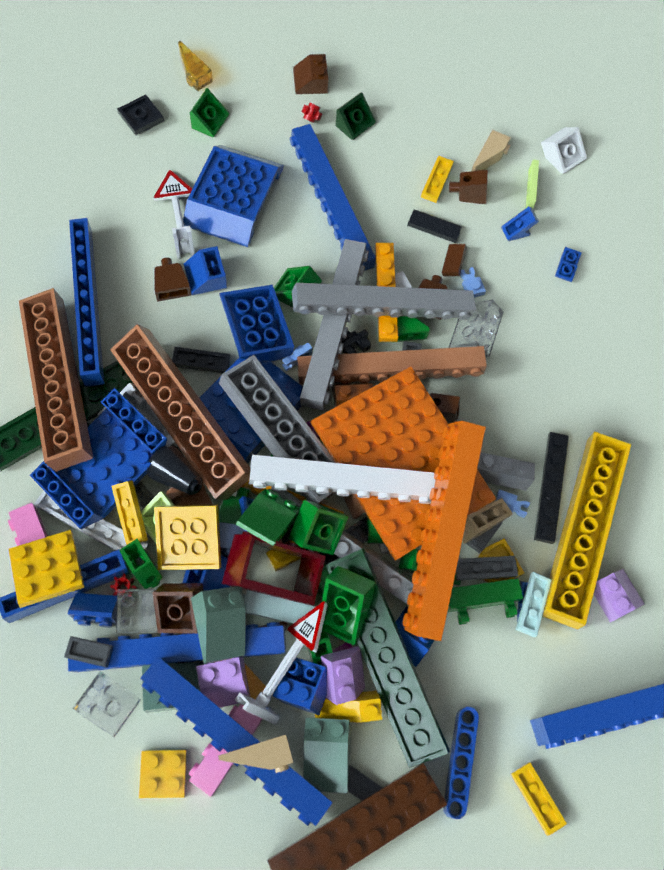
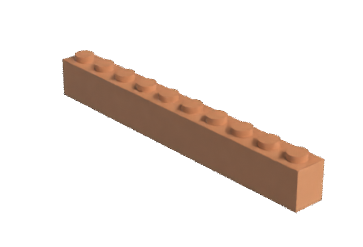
[297,346,487,385]

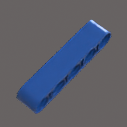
[443,707,479,819]

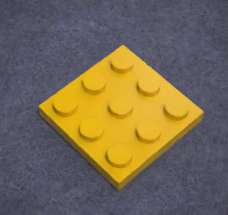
[154,505,221,570]
[9,530,85,608]

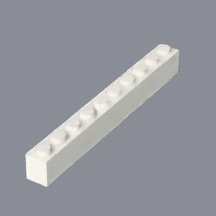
[249,455,436,504]

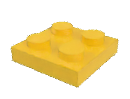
[139,750,187,798]

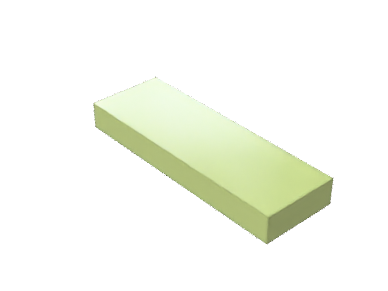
[525,159,539,209]

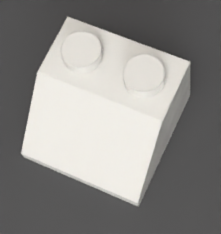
[541,127,587,173]

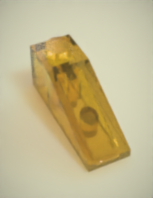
[178,41,212,91]

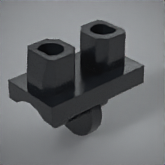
[342,329,371,354]

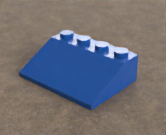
[219,284,295,361]

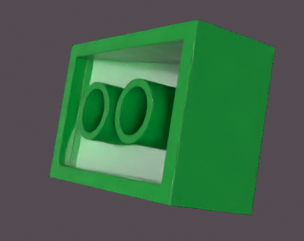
[236,489,300,546]
[322,566,376,646]

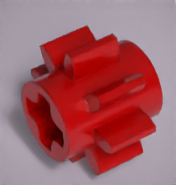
[301,102,323,123]
[110,574,138,601]

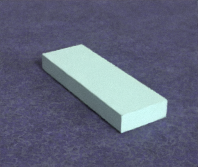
[515,572,552,638]

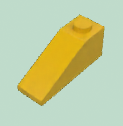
[315,690,382,723]

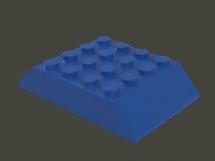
[199,357,303,464]

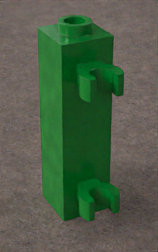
[447,578,523,625]

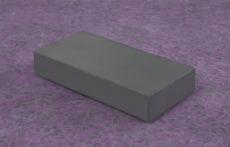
[64,636,114,668]

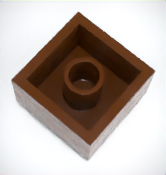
[153,583,204,634]

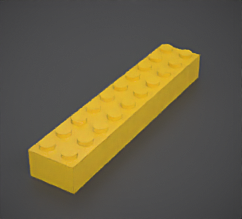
[542,431,631,630]

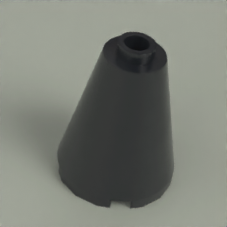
[147,444,203,495]

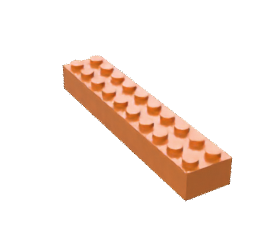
[403,421,486,641]

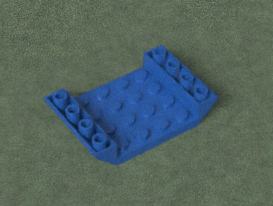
[183,145,284,247]
[30,388,168,529]

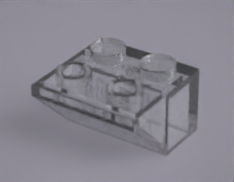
[116,589,158,633]

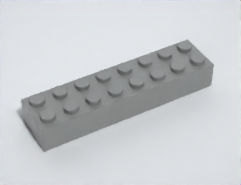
[219,355,336,504]

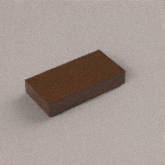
[442,244,467,276]

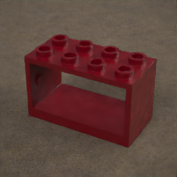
[222,531,325,606]

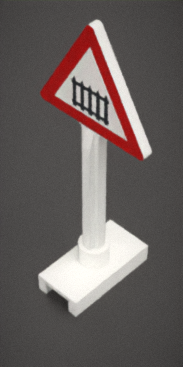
[154,170,195,259]
[235,601,328,725]

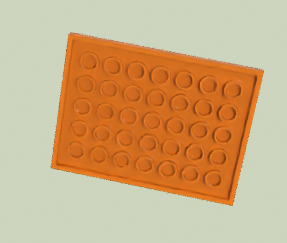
[311,367,496,561]

